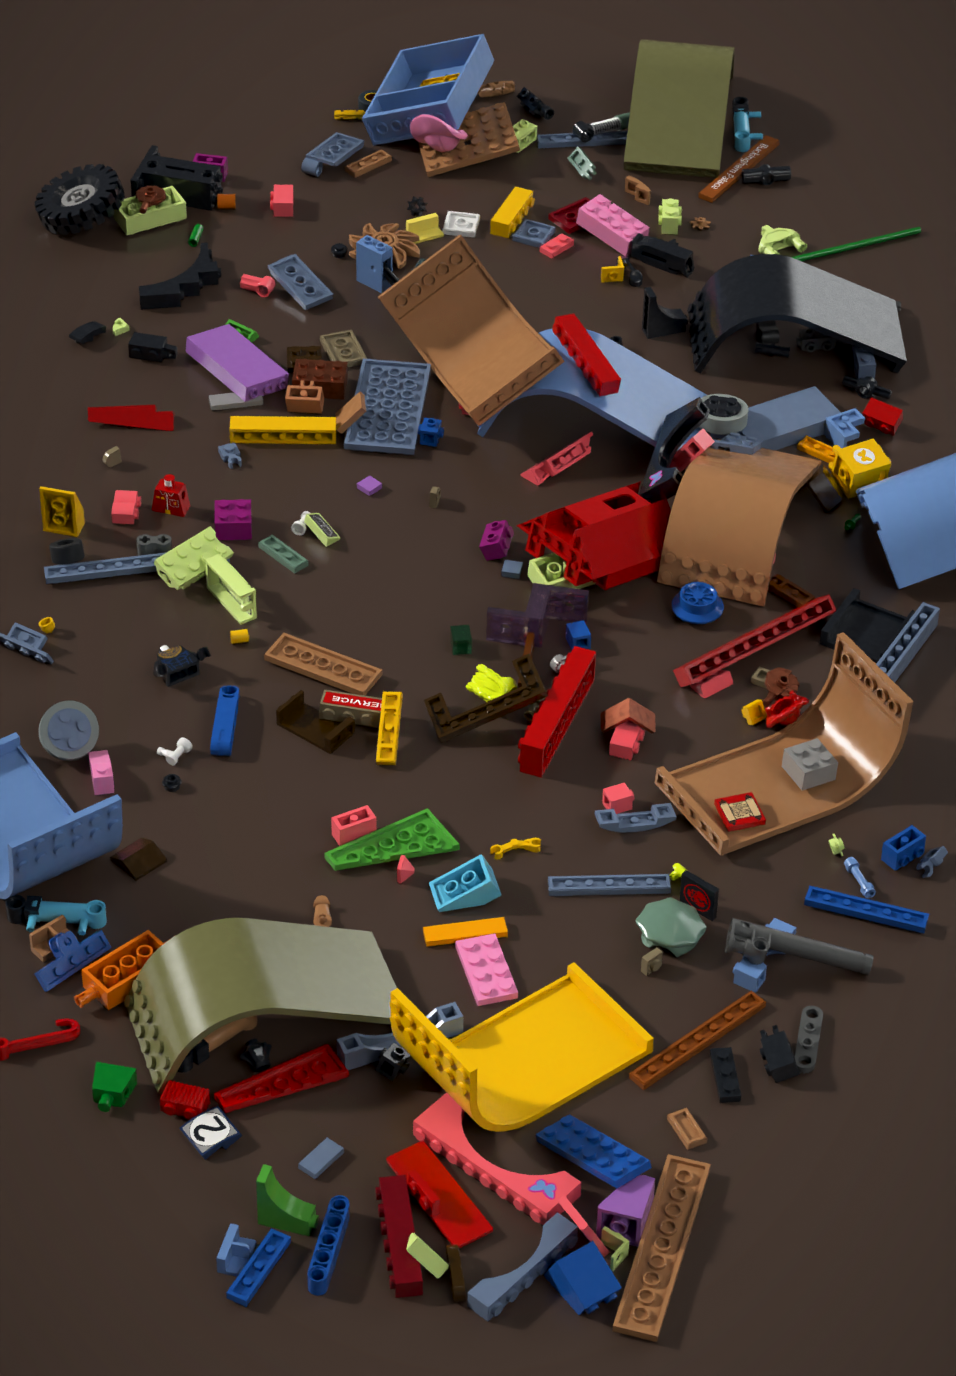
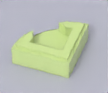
[113,318,130,336]

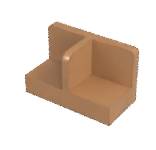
[29,915,69,962]

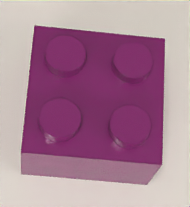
[215,499,252,540]

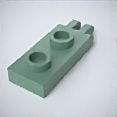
[568,147,597,180]

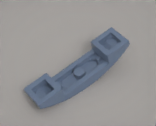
[594,803,676,832]

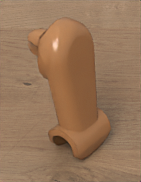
[313,895,332,927]

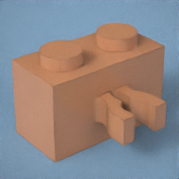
[285,380,324,413]

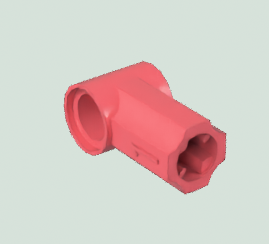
[240,274,276,297]

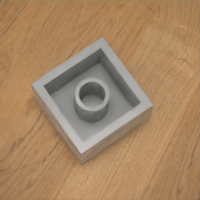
[782,738,838,791]

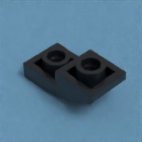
[69,321,107,344]

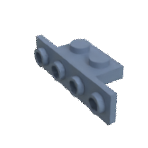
[0,622,54,664]

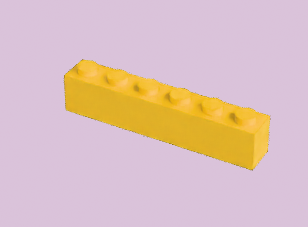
[229,416,336,444]

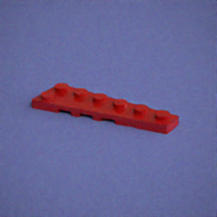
[214,1043,349,1113]

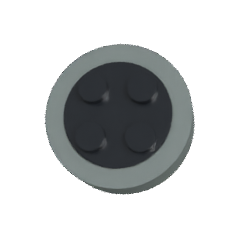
[699,394,748,439]

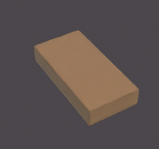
[667,1108,707,1150]

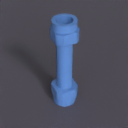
[844,857,876,899]

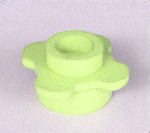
[828,834,845,857]

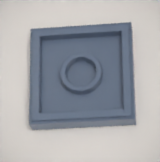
[513,219,556,248]

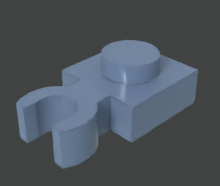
[218,443,242,469]

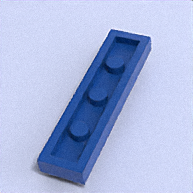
[226,1228,291,1307]

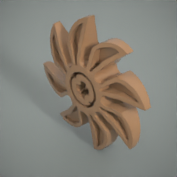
[349,223,420,269]

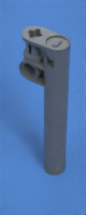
[725,918,873,975]

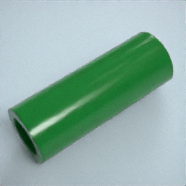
[188,224,204,247]

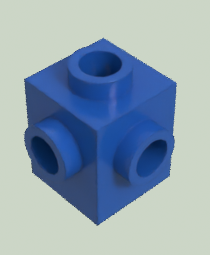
[418,418,444,447]

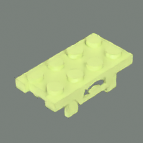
[154,526,234,590]

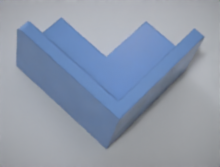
[824,408,865,448]

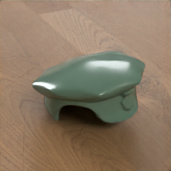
[635,897,707,957]

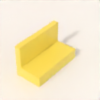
[406,213,444,244]

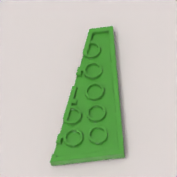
[325,808,460,871]

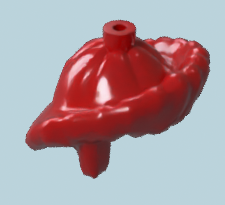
[765,690,809,729]

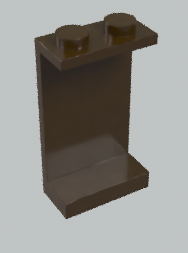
[276,690,355,754]

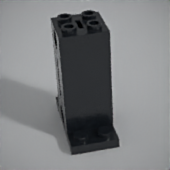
[130,145,223,211]

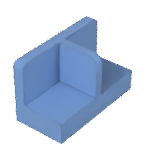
[216,1223,256,1277]

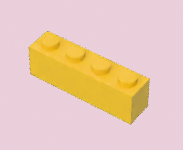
[490,186,535,238]

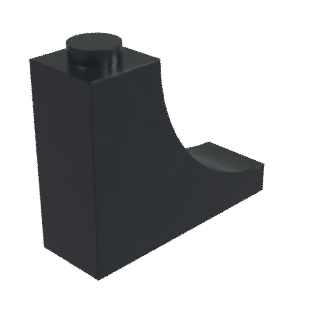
[642,287,688,339]

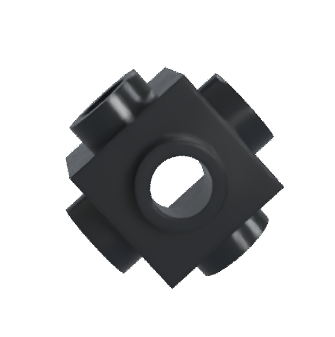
[375,1043,411,1082]

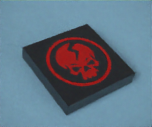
[679,870,719,921]

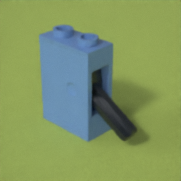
[356,235,399,293]

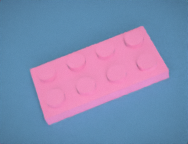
[455,934,518,1006]

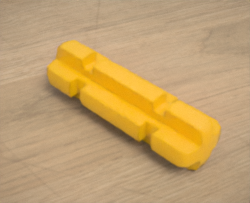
[334,110,365,120]

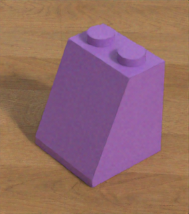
[596,1175,655,1247]

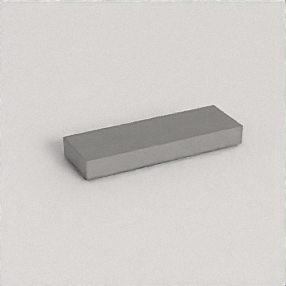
[208,392,263,411]

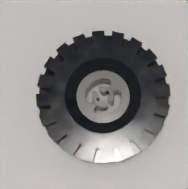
[34,164,125,235]

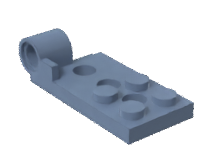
[301,132,364,177]
[268,254,333,310]

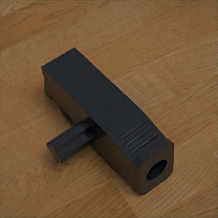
[631,233,694,278]

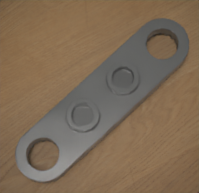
[795,1006,823,1074]

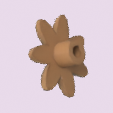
[690,217,711,230]

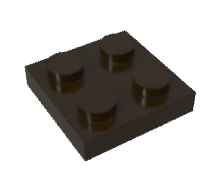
[287,346,322,373]

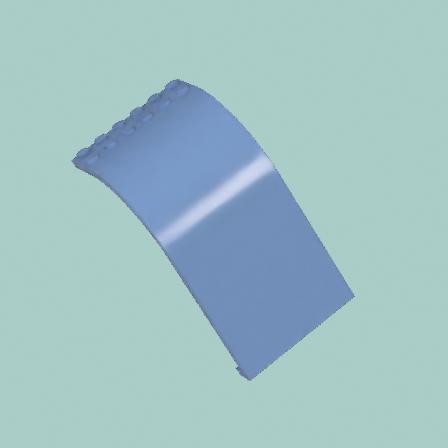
[477,329,707,451]
[0,732,123,899]

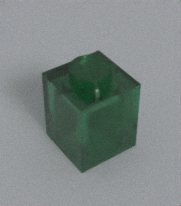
[450,625,472,655]

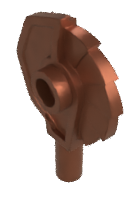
[136,185,166,214]
[762,667,799,707]

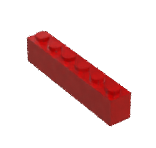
[552,313,621,396]

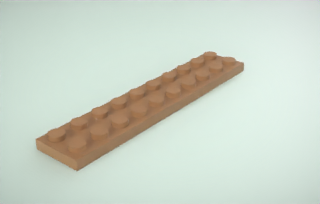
[612,1154,711,1342]

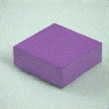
[357,476,382,496]

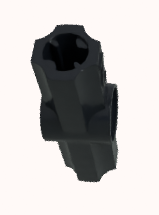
[741,164,791,185]

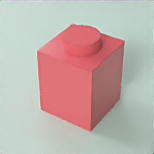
[602,782,635,814]

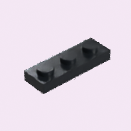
[710,1047,741,1103]

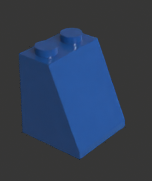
[544,1241,622,1315]

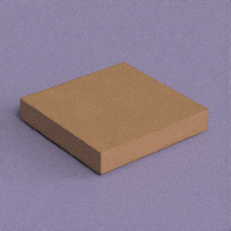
[335,391,366,433]

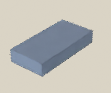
[298,1137,344,1179]

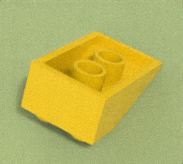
[39,486,85,537]

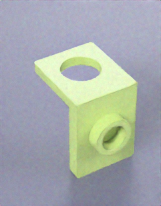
[601,1226,629,1271]

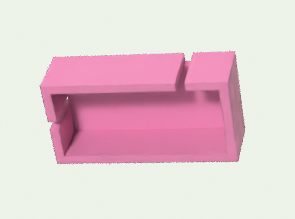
[576,194,650,256]

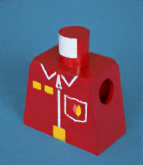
[152,474,190,517]

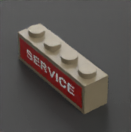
[319,690,382,728]

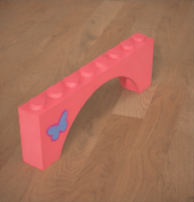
[413,1092,581,1225]

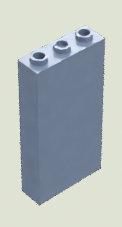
[737,386,841,450]

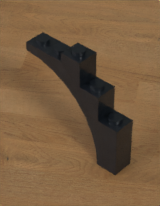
[139,243,221,310]

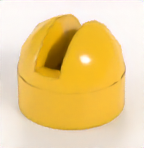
[39,617,55,634]

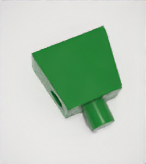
[92,1062,137,1112]

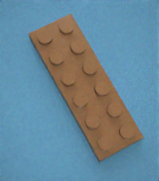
[264,633,382,696]

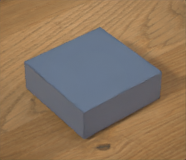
[501,560,523,579]

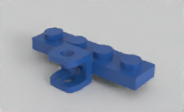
[34,930,112,992]

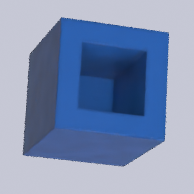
[566,620,591,650]

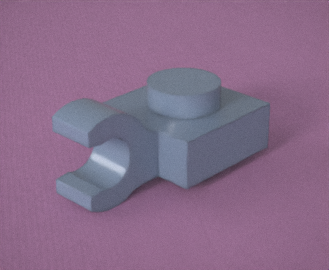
[916,846,948,878]

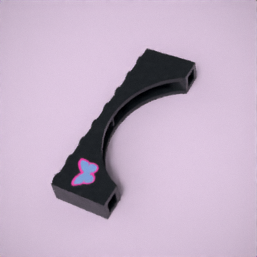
[639,397,710,504]

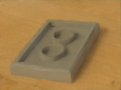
[320,330,367,367]

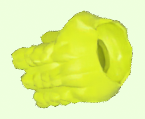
[465,664,518,702]

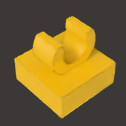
[741,699,767,725]

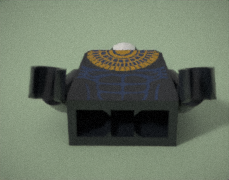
[153,645,211,687]

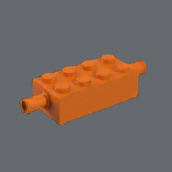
[74,930,176,1011]

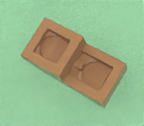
[625,175,651,205]

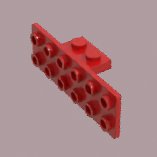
[386,1141,493,1249]

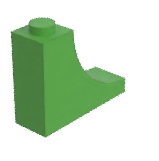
[256,1164,319,1236]

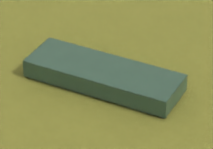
[258,535,308,574]

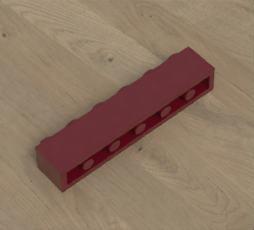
[375,1175,423,1298]

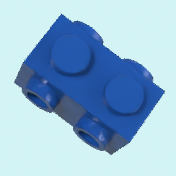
[881,825,926,871]

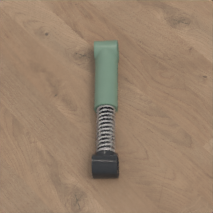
[572,112,630,142]

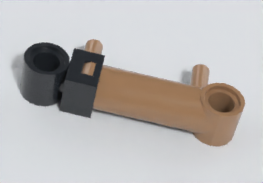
[177,1015,257,1073]

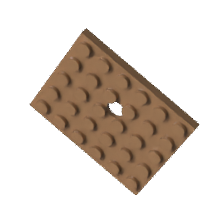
[418,102,520,177]

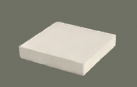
[443,211,480,238]

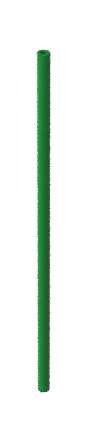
[791,227,921,261]

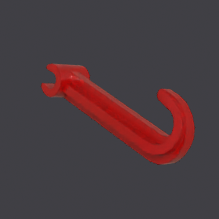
[0,1018,81,1061]

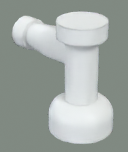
[291,511,310,535]
[157,737,193,766]

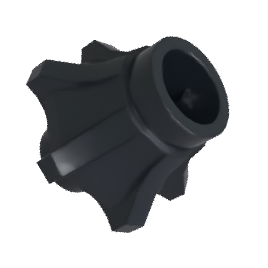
[239,1038,272,1072]

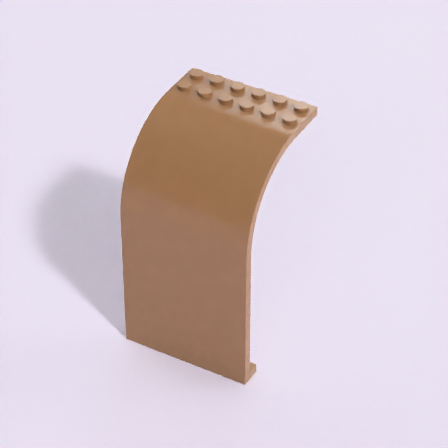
[378,235,565,426]
[657,439,821,607]
[655,632,914,856]

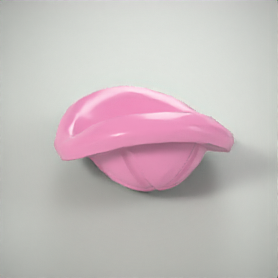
[410,114,468,152]

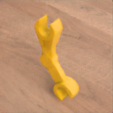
[490,838,541,859]

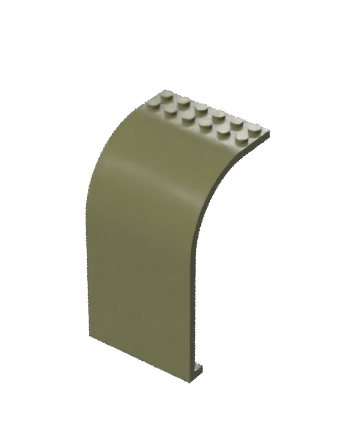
[624,39,735,178]
[124,918,397,1094]

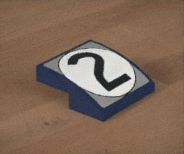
[180,1106,242,1160]

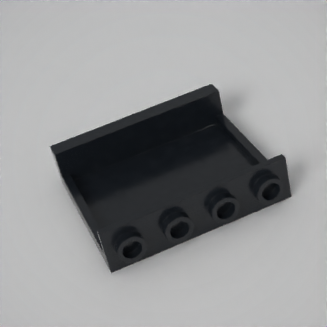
[820,588,915,663]

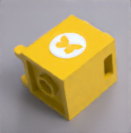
[828,438,891,499]

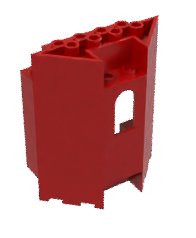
[517,481,671,590]

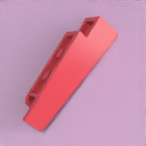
[520,431,593,486]

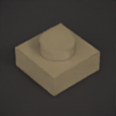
[641,948,663,976]

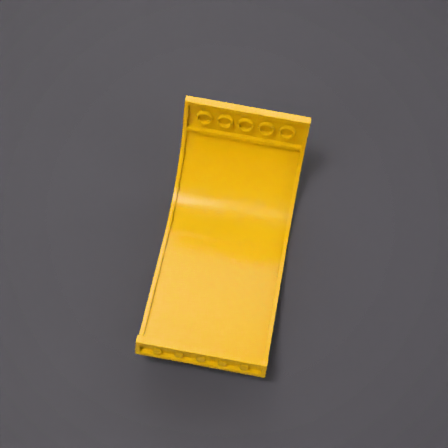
[390,962,654,1132]

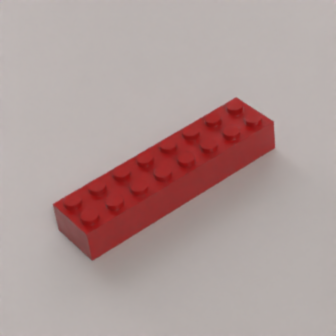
[518,646,596,778]

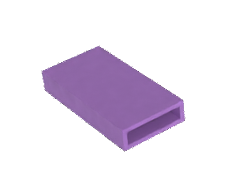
[186,324,289,402]

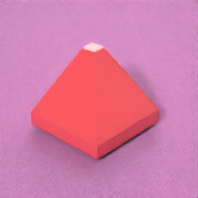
[397,855,415,884]

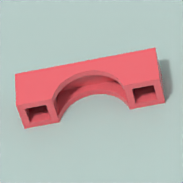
[669,428,715,472]

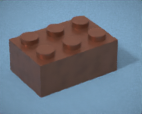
[292,359,348,399]

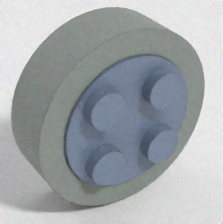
[39,701,99,761]

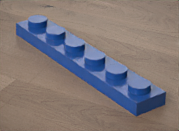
[804,886,929,933]

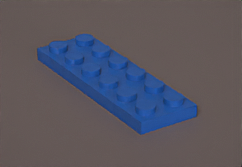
[535,1114,651,1189]

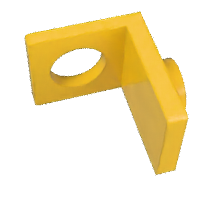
[601,256,624,283]

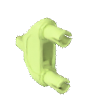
[758,225,807,255]

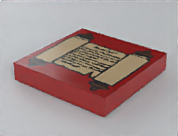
[714,792,766,832]

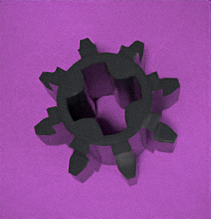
[407,196,428,216]

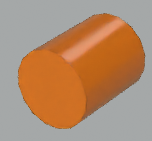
[217,194,236,209]

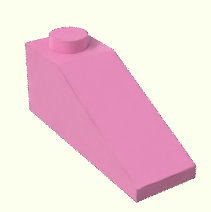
[88,750,114,795]

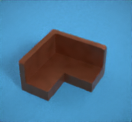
[601,698,656,734]

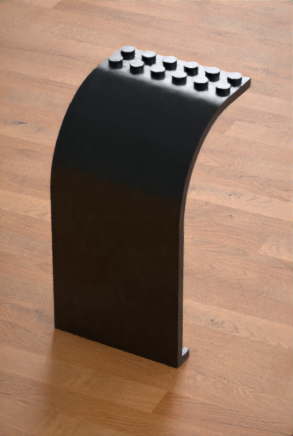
[687,254,907,374]

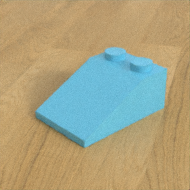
[429,854,502,912]

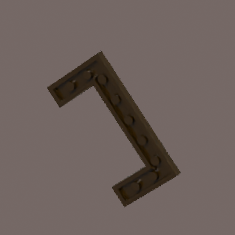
[424,654,548,743]

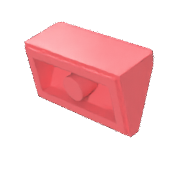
[690,670,733,698]

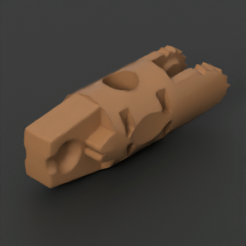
[477,81,515,97]

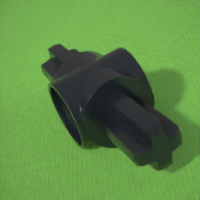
[842,376,892,399]

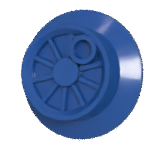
[672,582,724,624]

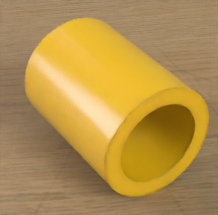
[230,629,249,644]

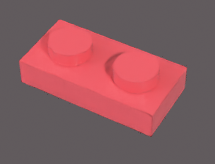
[540,233,574,259]

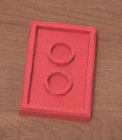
[558,1195,610,1257]

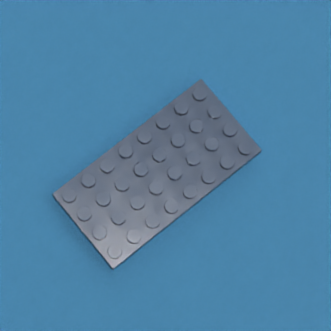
[344,359,431,455]

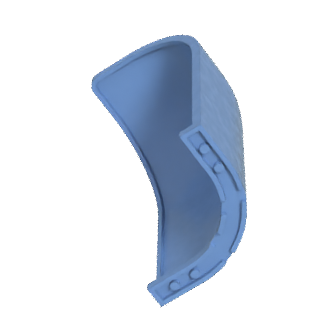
[856,453,956,589]

